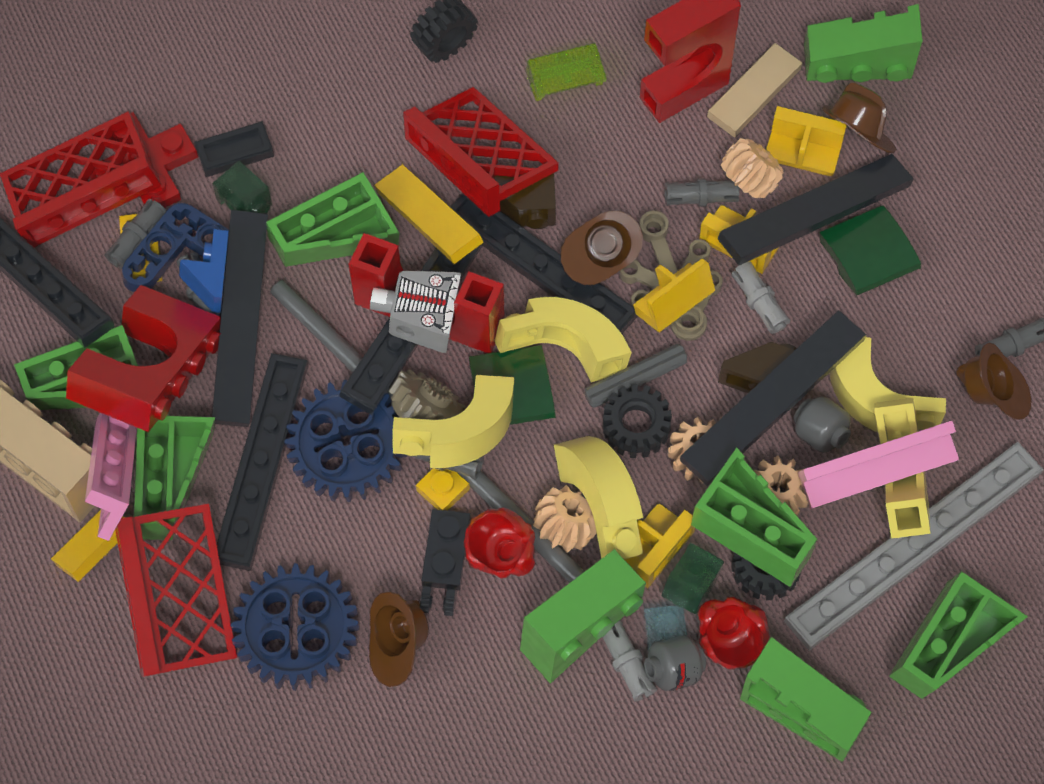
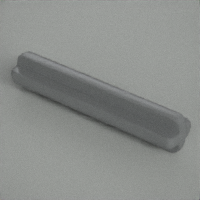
[584,344,688,407]

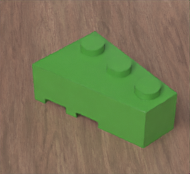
[804,4,923,83]
[266,172,399,267]
[14,325,138,410]
[134,416,215,540]
[691,448,817,587]
[520,549,646,684]
[889,571,1028,699]
[740,637,872,762]

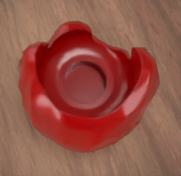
[464,507,536,579]
[698,597,770,670]

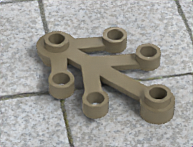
[619,211,723,341]

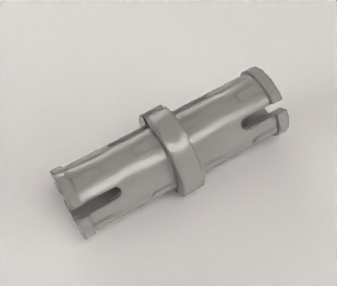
[731,262,790,334]
[602,620,657,702]

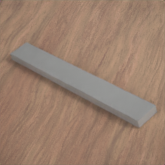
[784,442,1044,651]

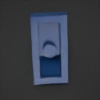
[179,229,229,313]

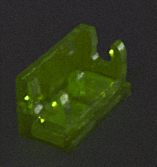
[526,43,607,101]

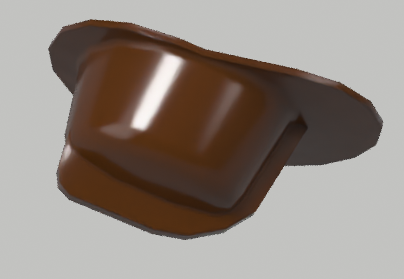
[822,83,897,153]
[561,211,643,285]
[956,342,1032,420]
[369,591,429,687]

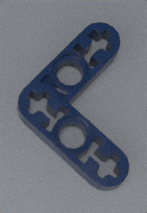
[122,203,229,292]

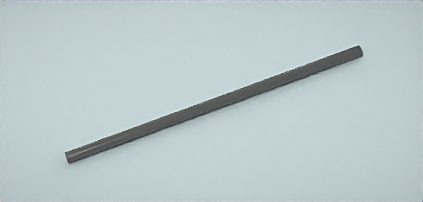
[270,280,585,583]

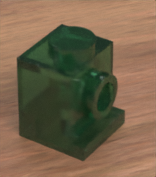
[212,161,272,214]
[661,542,725,614]

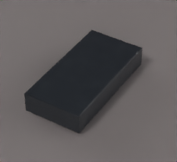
[194,121,274,177]

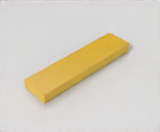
[374,164,483,264]

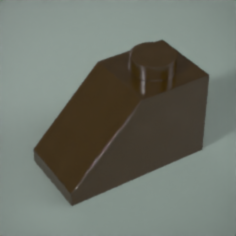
[494,173,556,229]
[718,342,797,393]

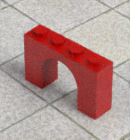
[639,0,741,123]
[348,233,505,353]
[66,285,221,432]

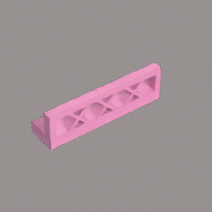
[85,413,137,541]
[798,421,959,509]

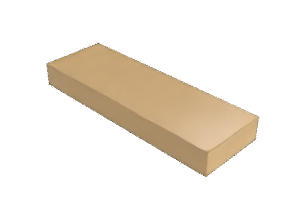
[707,43,802,138]

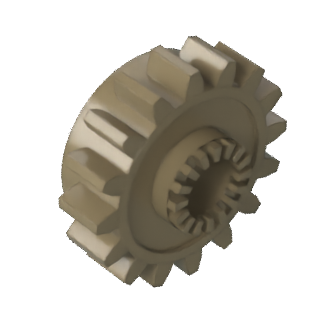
[389,370,467,420]

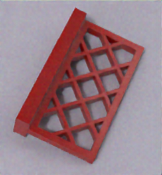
[403,87,559,217]
[0,111,162,247]
[115,503,237,677]

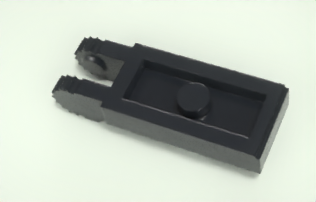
[420,509,471,616]

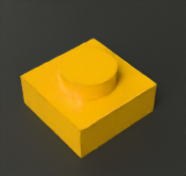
[415,468,470,511]

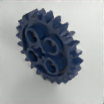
[285,380,407,502]
[230,563,360,691]

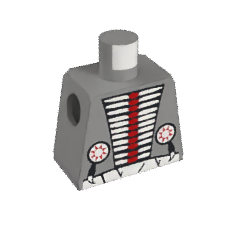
[370,271,461,353]

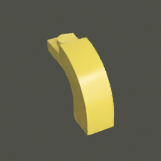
[495,297,632,383]
[829,337,946,432]
[392,375,514,468]
[874,398,931,539]
[554,436,643,559]

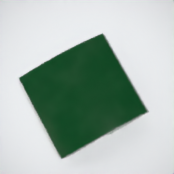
[819,205,921,296]
[469,345,556,425]

